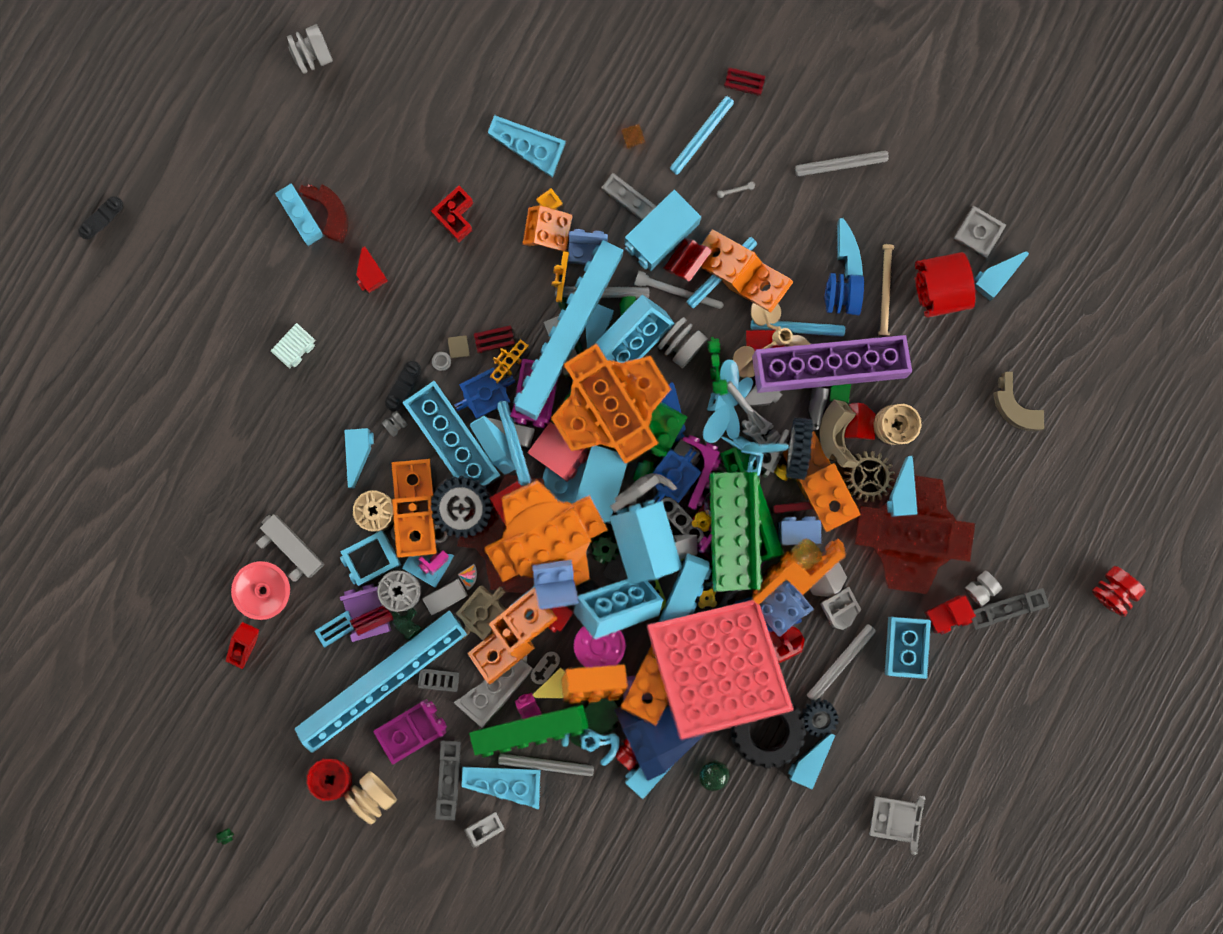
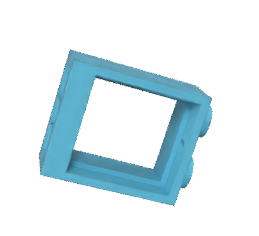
[340,530,401,586]

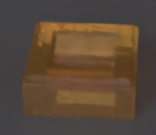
[621,124,645,149]

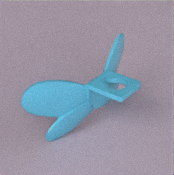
[703,360,753,443]
[721,436,789,475]

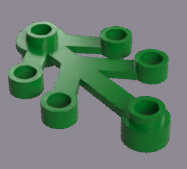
[707,337,728,396]

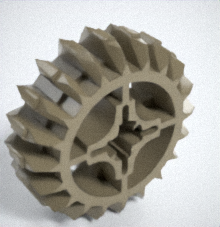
[843,451,895,503]

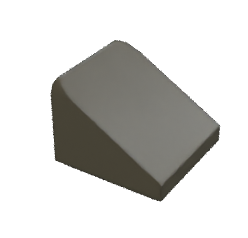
[448,335,470,358]

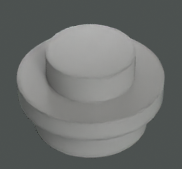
[432,352,451,371]

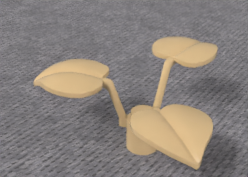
[733,290,810,378]

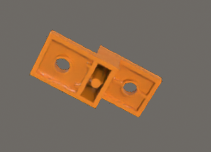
[701,229,793,313]
[782,431,861,533]
[392,459,437,558]
[753,538,845,605]
[467,588,557,684]
[620,644,668,726]

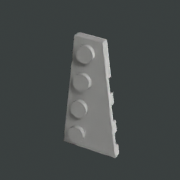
[453,659,533,728]

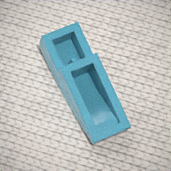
[837,218,863,278]

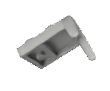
[610,473,677,513]
[869,796,925,855]

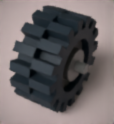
[801,699,838,737]

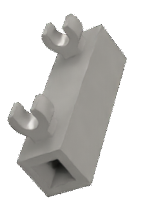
[256,515,325,582]

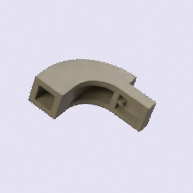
[994,372,1044,431]
[820,399,859,468]

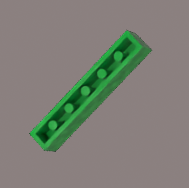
[720,447,784,562]
[469,705,589,757]

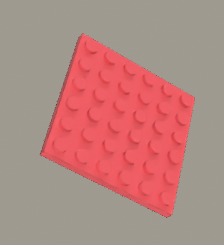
[647,600,793,740]

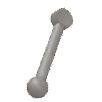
[717,182,755,198]

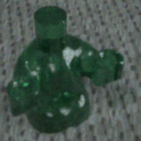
[391,608,422,641]

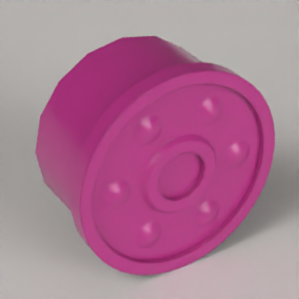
[574,626,625,668]

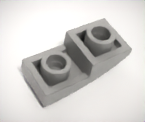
[422,579,468,615]

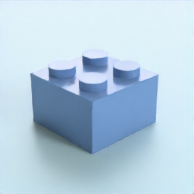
[778,517,821,546]

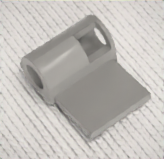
[754,429,789,478]

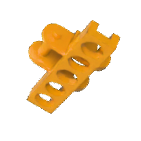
[551,251,569,302]
[490,339,529,383]

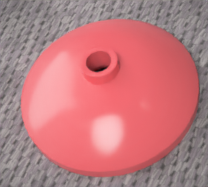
[231,562,290,620]

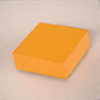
[536,188,563,210]

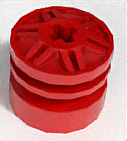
[1092,566,1146,617]
[307,759,352,801]

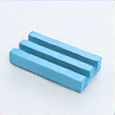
[315,611,354,647]

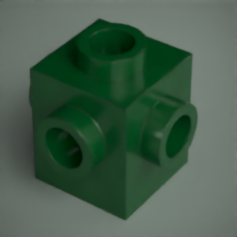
[590,535,619,564]

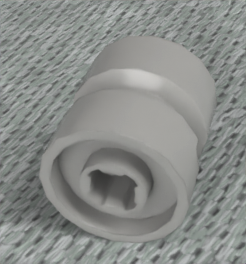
[965,571,1002,607]

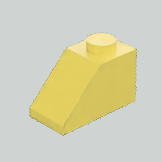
[533,668,565,698]

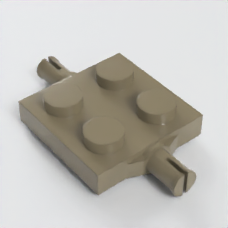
[456,585,506,640]

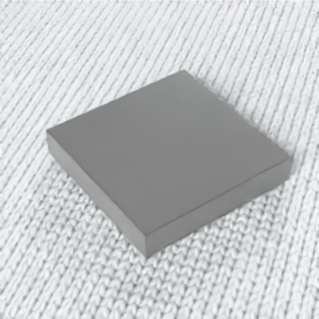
[954,206,1006,258]

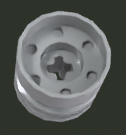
[287,24,333,74]
[657,317,708,369]
[377,571,421,612]

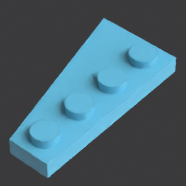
[488,115,566,178]
[462,767,541,809]

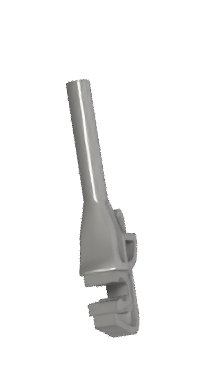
[727,381,781,446]

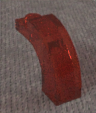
[298,184,348,244]

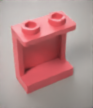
[527,422,590,482]

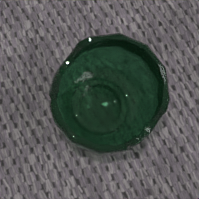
[699,760,730,791]

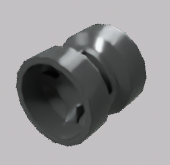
[381,411,408,437]

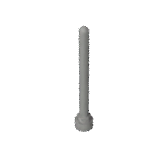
[634,271,723,309]

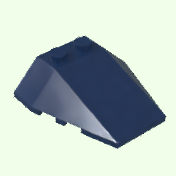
[615,699,706,781]

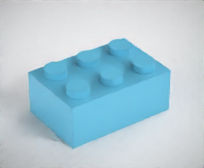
[885,617,931,679]

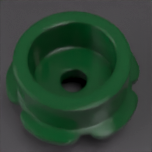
[215,828,234,845]

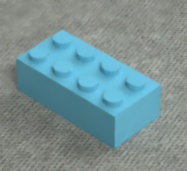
[594,294,675,363]
[574,579,663,639]

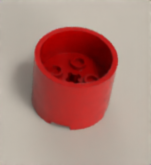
[915,252,975,318]

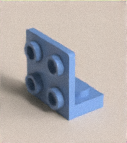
[568,229,608,264]
[532,560,578,609]
[760,580,814,636]

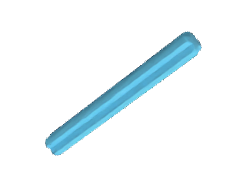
[670,96,734,174]
[687,237,757,308]
[751,319,845,336]
[498,401,530,486]

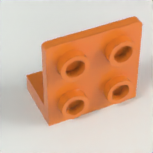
[523,205,572,252]

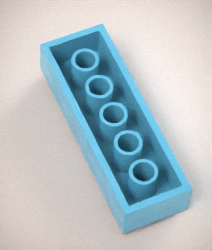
[402,381,501,498]

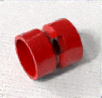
[615,738,638,771]

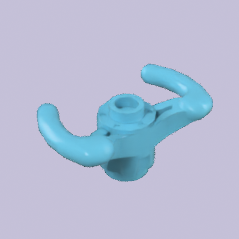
[562,728,620,766]

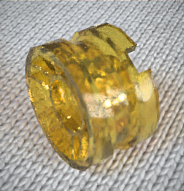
[792,539,822,570]

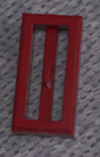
[724,67,766,96]
[474,325,515,353]
[772,502,813,514]
[350,605,393,636]

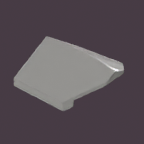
[810,562,847,597]
[820,587,861,630]

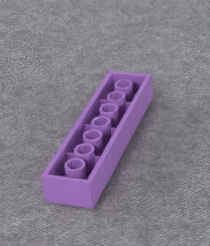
[752,335,912,393]

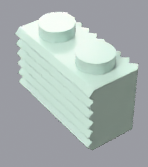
[271,323,316,368]

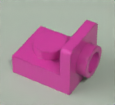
[418,551,449,575]
[515,693,542,719]

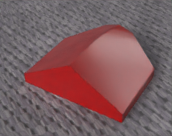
[844,403,876,440]
[769,626,805,663]

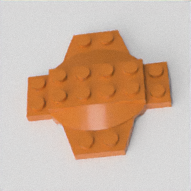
[551,343,671,464]
[485,480,608,586]

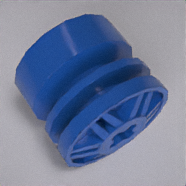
[824,273,864,315]

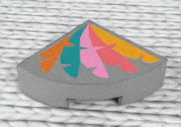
[458,564,477,590]

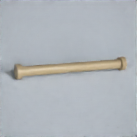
[878,244,894,337]

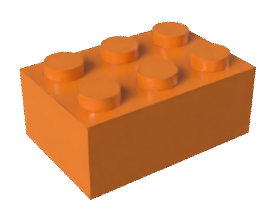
[561,665,628,704]

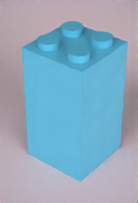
[624,189,701,271]
[575,446,628,525]
[610,500,683,584]

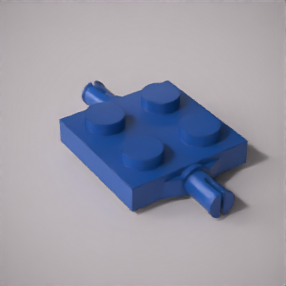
[454,368,516,419]
[652,448,702,503]

